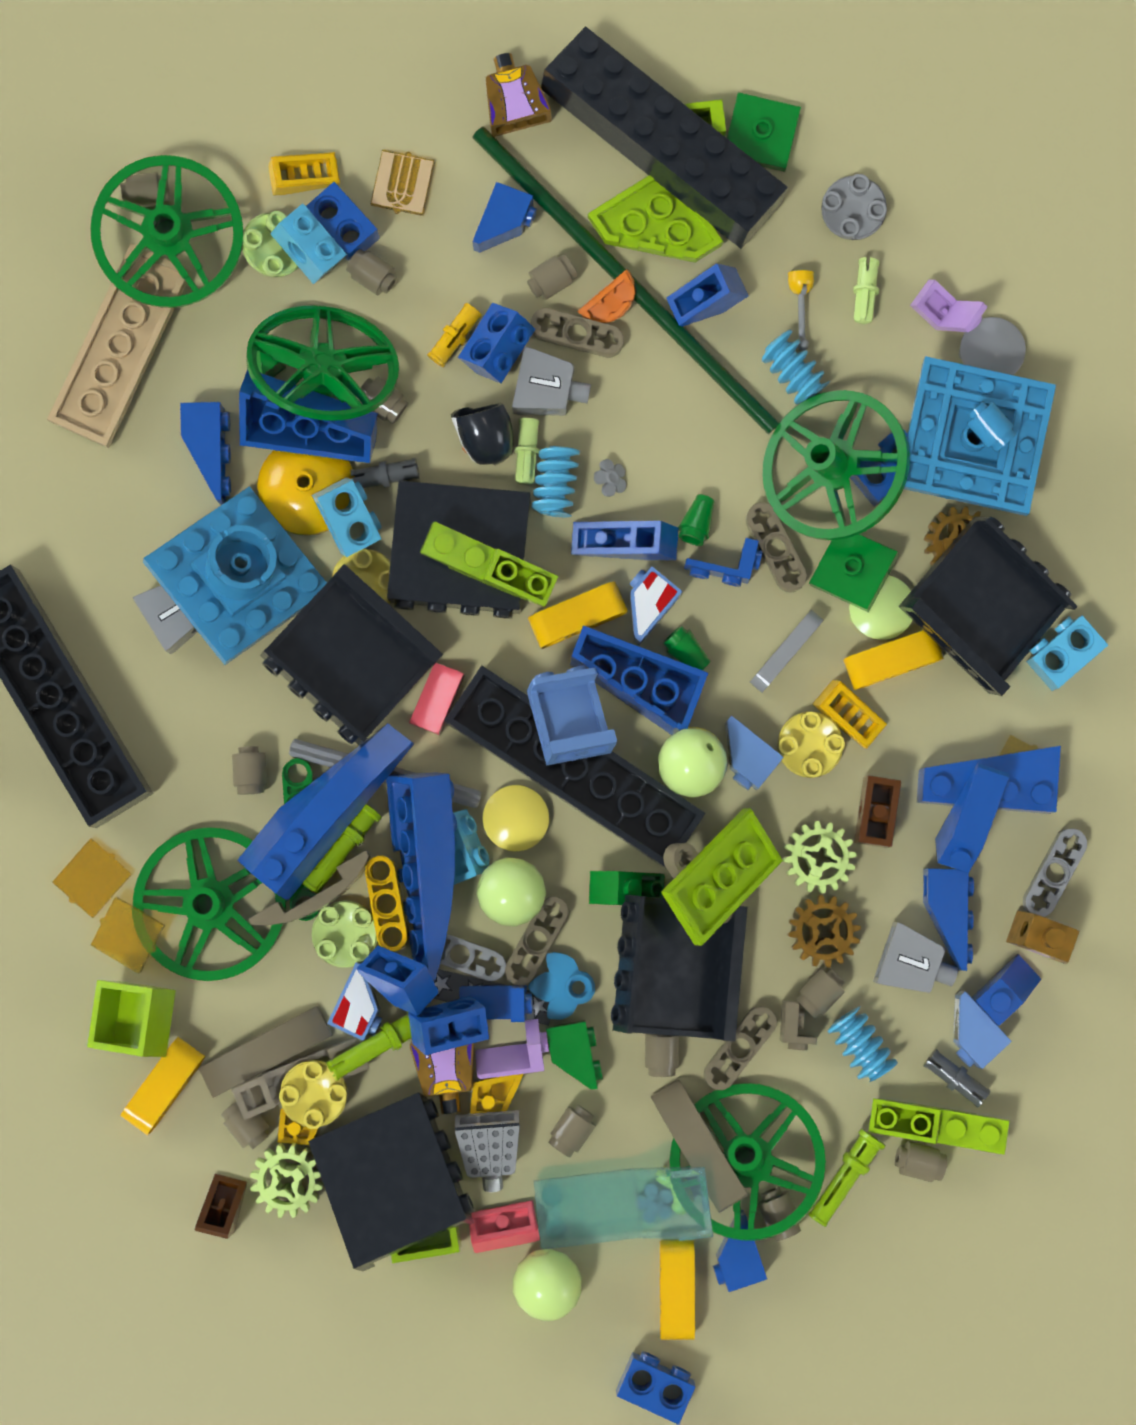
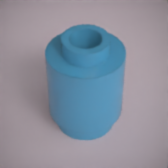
[967,401,1017,452]

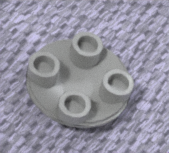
[821,174,887,240]
[959,317,1026,375]

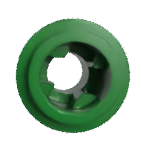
[678,494,715,546]
[662,625,711,670]

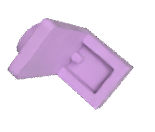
[910,280,987,332]
[475,1019,549,1079]

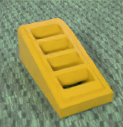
[269,152,340,196]
[813,680,887,749]

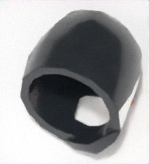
[451,403,514,466]

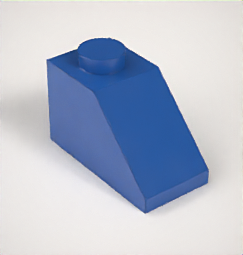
[472,182,537,253]
[666,263,749,327]
[357,946,439,1016]
[971,954,1041,1026]
[713,1210,767,1292]

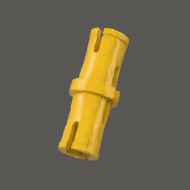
[427,303,482,368]

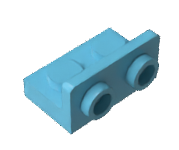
[454,809,489,885]

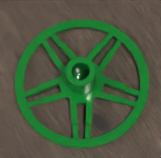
[90,155,243,308]
[246,305,399,421]
[762,390,910,540]
[132,827,286,981]
[670,1083,826,1241]

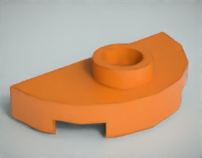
[577,269,636,323]

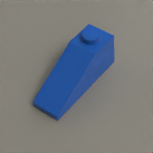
[571,521,679,560]
[935,763,1009,873]

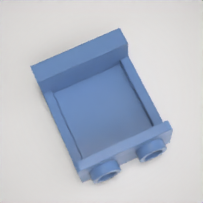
[527,666,617,765]

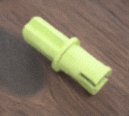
[853,257,880,324]
[514,418,540,485]

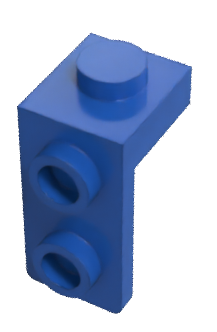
[684,538,763,587]
[459,985,533,1022]

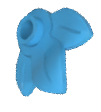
[528,952,595,1020]

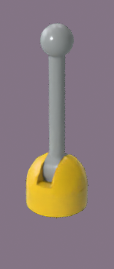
[788,270,814,351]

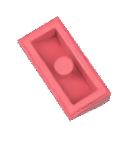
[409,663,465,736]
[469,1200,540,1253]

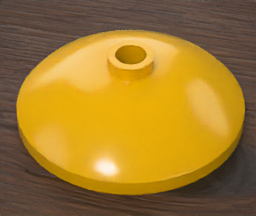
[257,450,355,535]

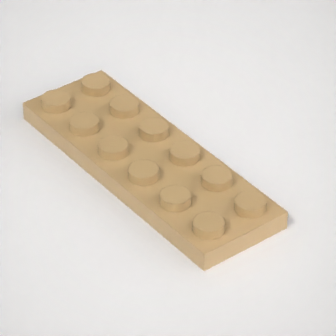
[47,243,191,448]

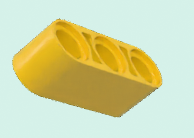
[528,581,628,649]
[843,631,944,690]
[365,856,409,952]
[120,1036,206,1136]
[660,1240,695,1340]

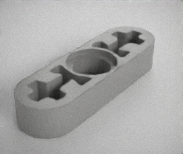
[750,610,824,693]
[1023,829,1087,917]
[440,934,506,981]

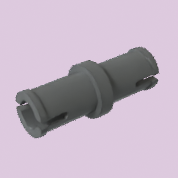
[351,458,420,488]
[924,1049,991,1108]

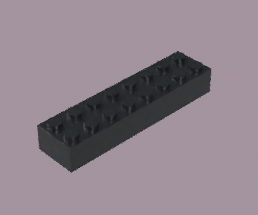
[541,26,788,249]
[0,564,154,828]
[445,665,706,869]

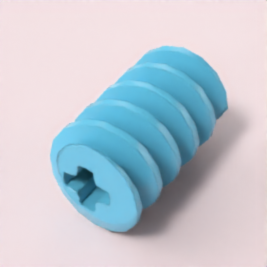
[762,329,830,404]
[531,446,580,518]
[827,1006,898,1082]

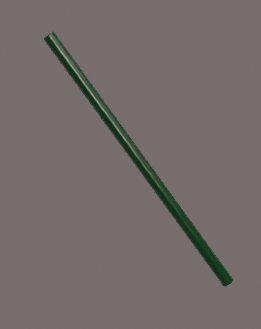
[472,126,779,435]

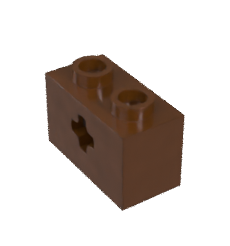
[854,775,901,848]

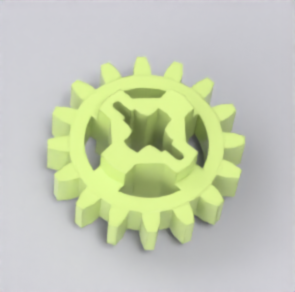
[783,821,857,894]
[250,1143,324,1218]

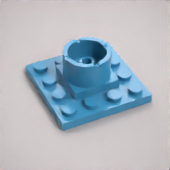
[904,356,1056,516]
[143,486,327,665]

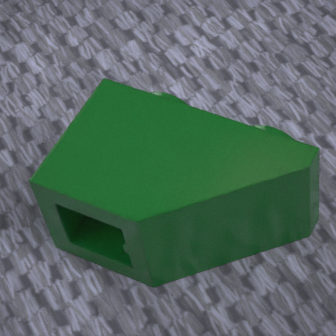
[589,871,665,905]
[546,1020,603,1090]

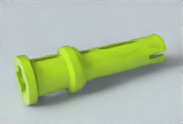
[302,804,382,894]
[326,1012,412,1081]
[808,1128,886,1227]

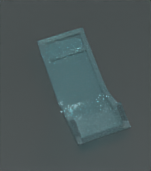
[533,1167,713,1250]

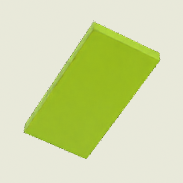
[661,808,783,946]

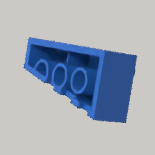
[239,369,378,463]
[570,625,708,735]
[916,746,1061,814]

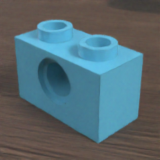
[270,204,347,285]

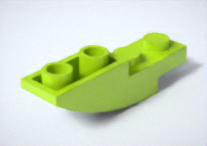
[420,522,558,607]
[868,1098,1010,1155]

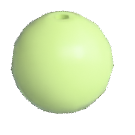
[658,728,727,797]
[476,857,546,926]
[513,1249,582,1321]

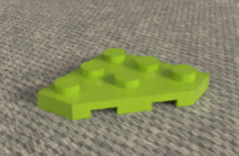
[588,175,723,263]

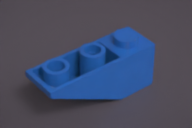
[180,402,231,505]
[923,868,974,971]

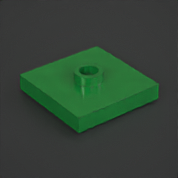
[727,92,801,172]
[809,527,899,613]

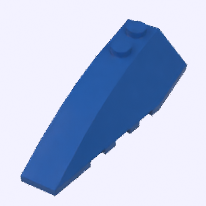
[238,723,414,901]
[386,772,457,980]

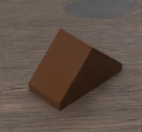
[195,1174,247,1239]

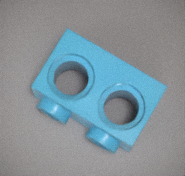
[312,477,382,557]
[1026,615,1109,691]

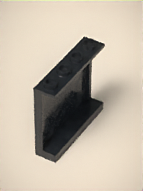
[387,481,531,619]
[898,516,1078,696]
[260,564,443,745]
[611,895,748,1041]
[308,1092,475,1272]

